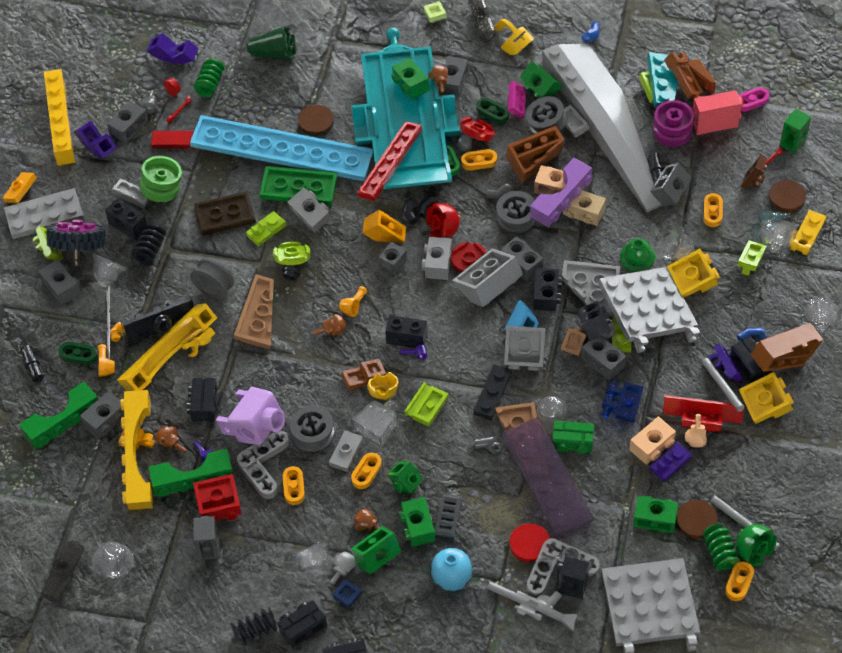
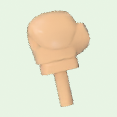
[685,414,707,448]

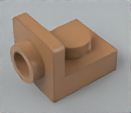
[561,327,588,357]

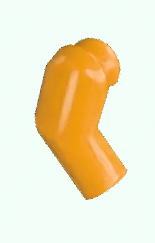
[110,322,123,342]

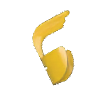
[493,19,534,55]

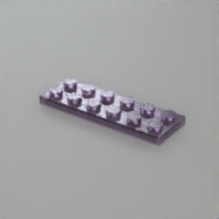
[502,417,594,537]

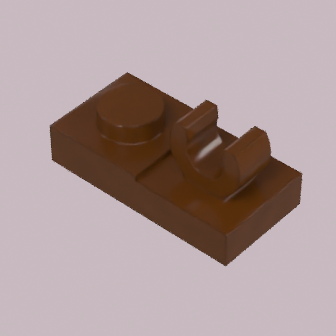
[741,154,768,189]

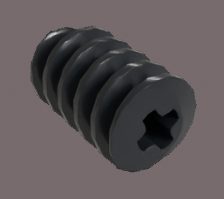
[132,223,166,266]
[230,606,277,646]

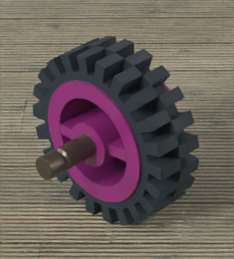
[47,220,105,266]

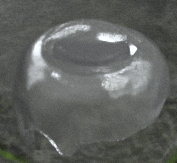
[536,396,568,425]

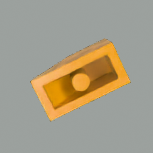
[362,210,406,243]

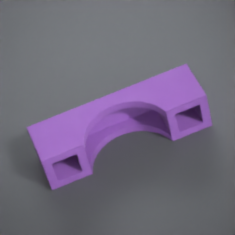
[530,158,593,227]

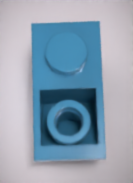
[504,300,539,331]

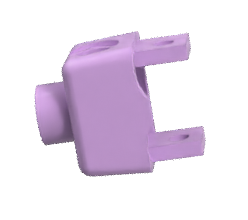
[216,387,285,445]

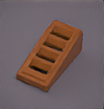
[687,58,716,94]

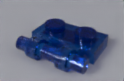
[602,381,644,423]

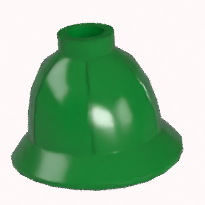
[620,238,655,273]

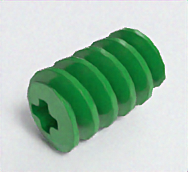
[194,59,225,97]
[703,524,740,571]

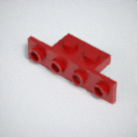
[662,395,744,432]

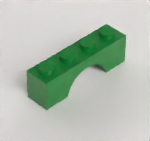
[19,382,98,450]
[149,449,233,497]

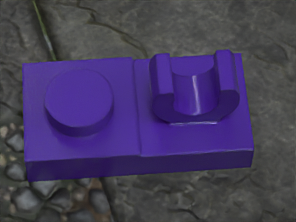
[709,343,745,383]
[649,442,692,482]

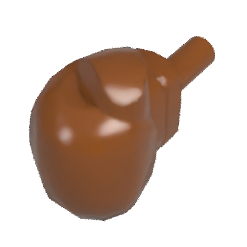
[428,66,448,93]
[313,314,346,336]
[156,426,187,453]
[353,509,380,532]

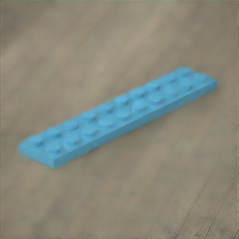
[190,115,374,181]

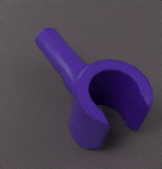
[400,345,427,360]
[194,440,211,463]

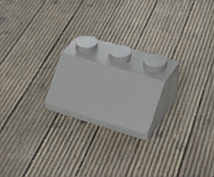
[452,248,523,307]

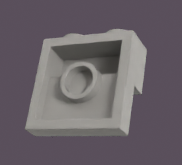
[504,326,546,371]

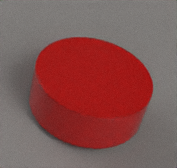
[164,78,181,96]

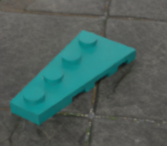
[647,52,678,108]

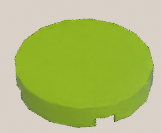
[273,242,311,265]

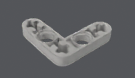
[237,430,289,499]
[526,539,599,596]

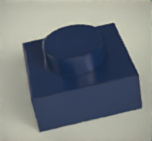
[332,579,362,609]

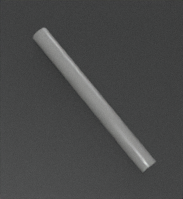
[702,358,744,412]
[710,496,780,551]

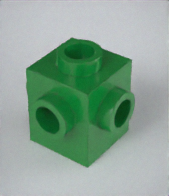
[386,461,424,493]

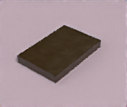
[194,191,256,235]

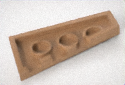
[233,274,274,350]
[495,402,548,477]

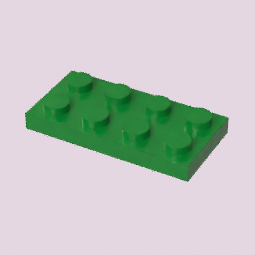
[259,166,338,206]

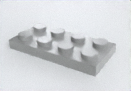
[4,188,84,239]

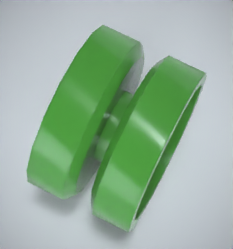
[139,156,182,202]

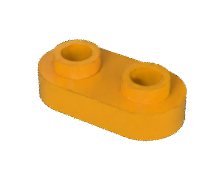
[461,149,497,170]
[703,193,723,227]
[351,453,382,489]
[283,466,305,505]
[725,562,754,601]

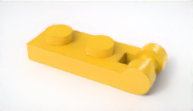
[790,210,827,256]

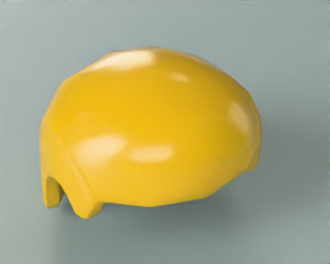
[367,372,399,400]

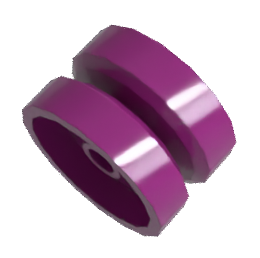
[653,100,694,147]

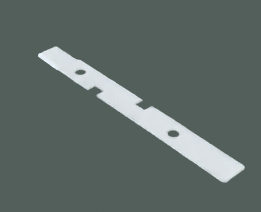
[106,287,110,359]

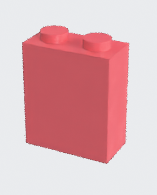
[693,90,743,135]

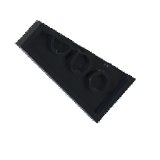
[120,295,194,347]

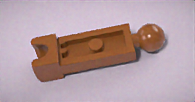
[664,51,703,106]

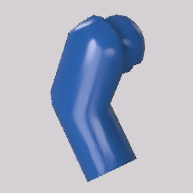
[582,22,600,42]
[737,328,767,342]

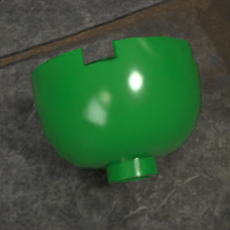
[736,524,777,567]

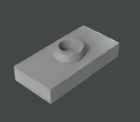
[564,104,590,138]
[111,179,150,209]
[329,431,363,472]

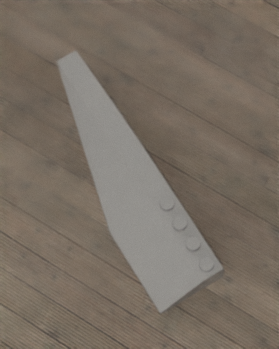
[542,44,662,212]

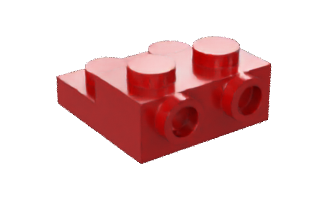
[193,474,242,523]

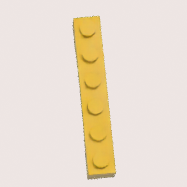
[44,69,75,166]
[117,304,217,391]
[121,390,153,510]

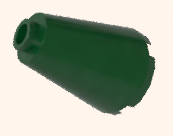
[246,25,296,60]

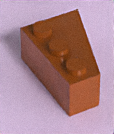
[506,126,564,185]
[750,323,823,372]

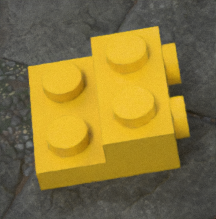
[667,249,720,298]
[739,372,794,424]

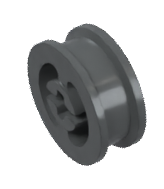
[525,97,568,134]
[496,191,536,234]
[190,258,234,299]
[290,406,335,452]

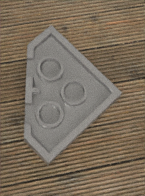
[562,260,620,317]

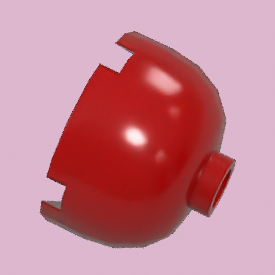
[426,203,461,238]

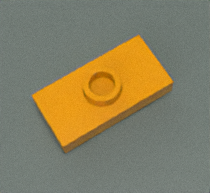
[2,172,37,203]

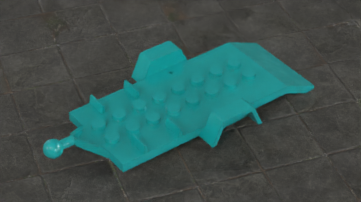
[352,28,460,189]

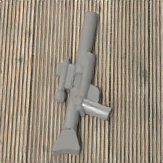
[487,582,577,632]

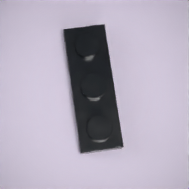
[474,364,512,420]

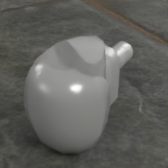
[329,552,357,585]

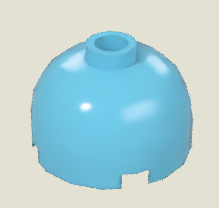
[431,548,472,591]

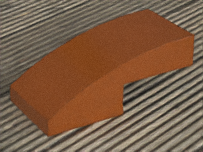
[341,359,386,391]

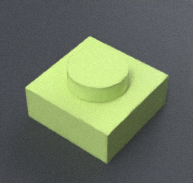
[424,1,446,23]

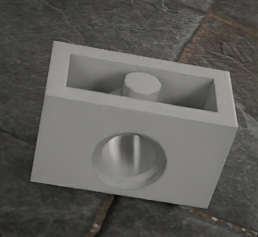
[287,187,330,233]
[422,237,452,280]

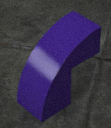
[147,33,199,64]
[73,121,117,158]

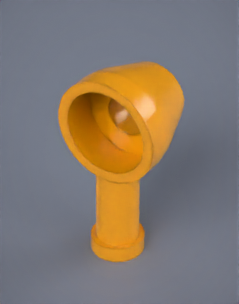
[339,286,367,317]
[97,344,115,377]

